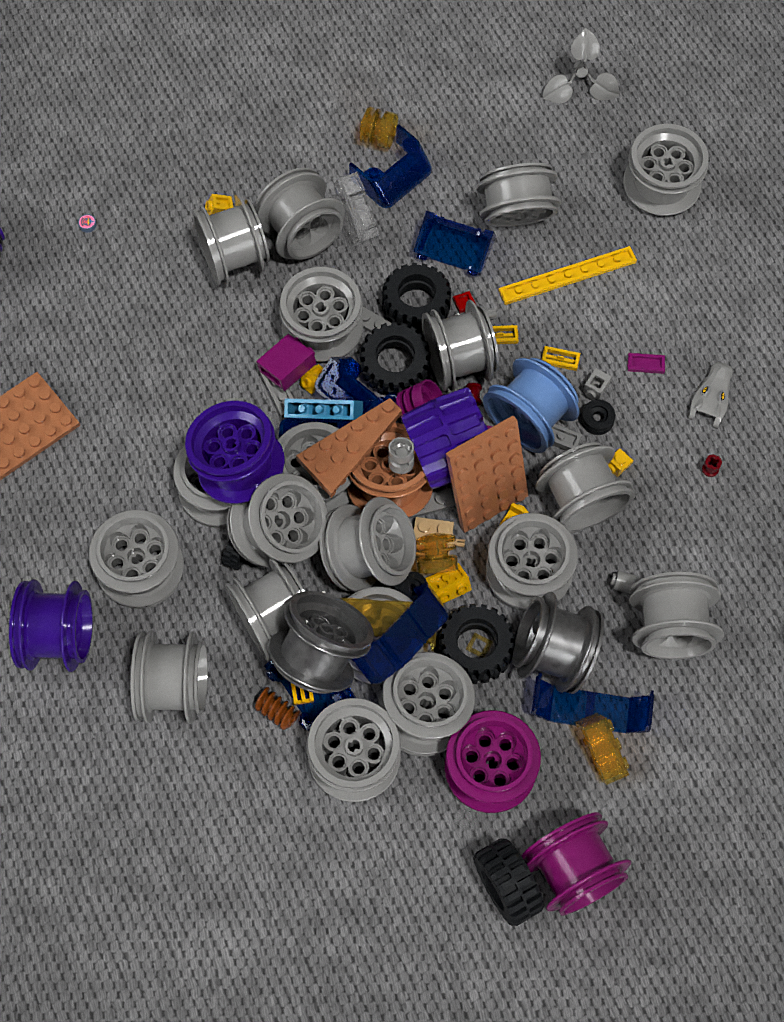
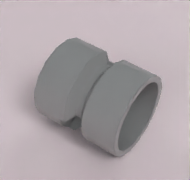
[388,437,414,474]

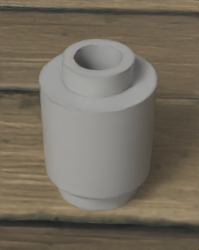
[610,571,640,594]

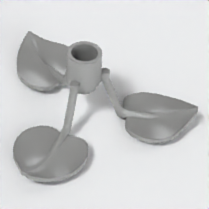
[542,28,620,103]

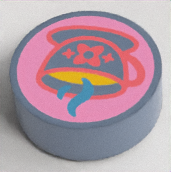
[78,214,97,233]

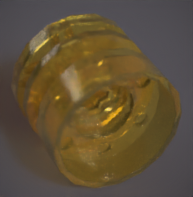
[360,106,398,149]
[416,533,458,574]

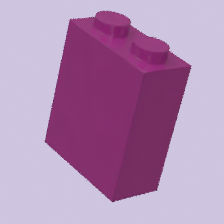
[256,334,317,391]

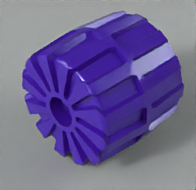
[401,387,488,489]

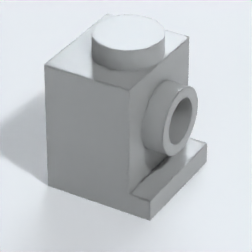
[583,368,612,400]

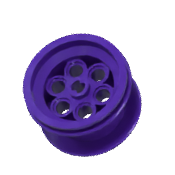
[185,401,285,504]
[9,579,93,672]

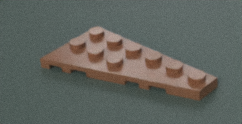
[296,398,402,498]

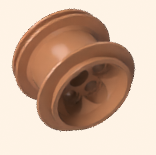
[347,422,433,518]

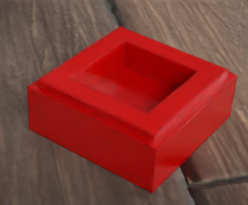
[453,291,476,313]

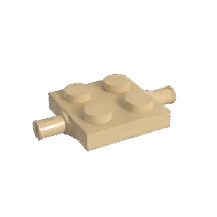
[413,517,465,560]

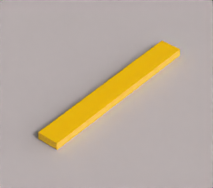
[499,246,637,305]

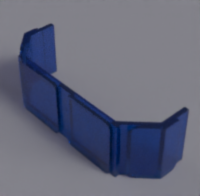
[352,582,449,684]
[531,673,654,734]

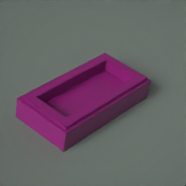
[628,353,665,374]

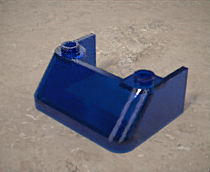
[349,124,432,208]

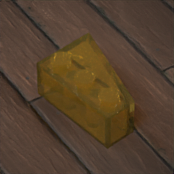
[575,713,629,785]

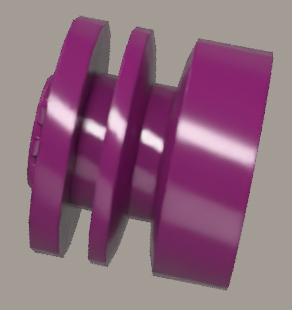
[396,380,443,416]

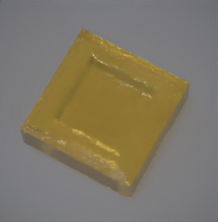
[466,633,492,658]

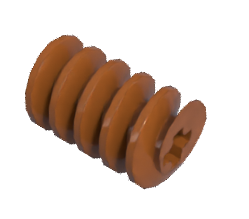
[255,687,300,730]

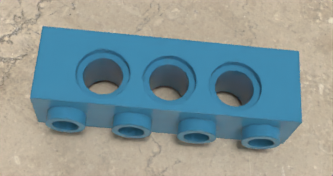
[284,399,363,420]

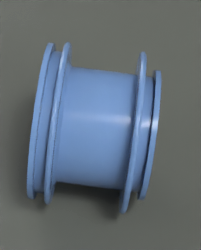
[483,358,579,453]

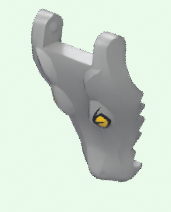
[687,362,733,429]

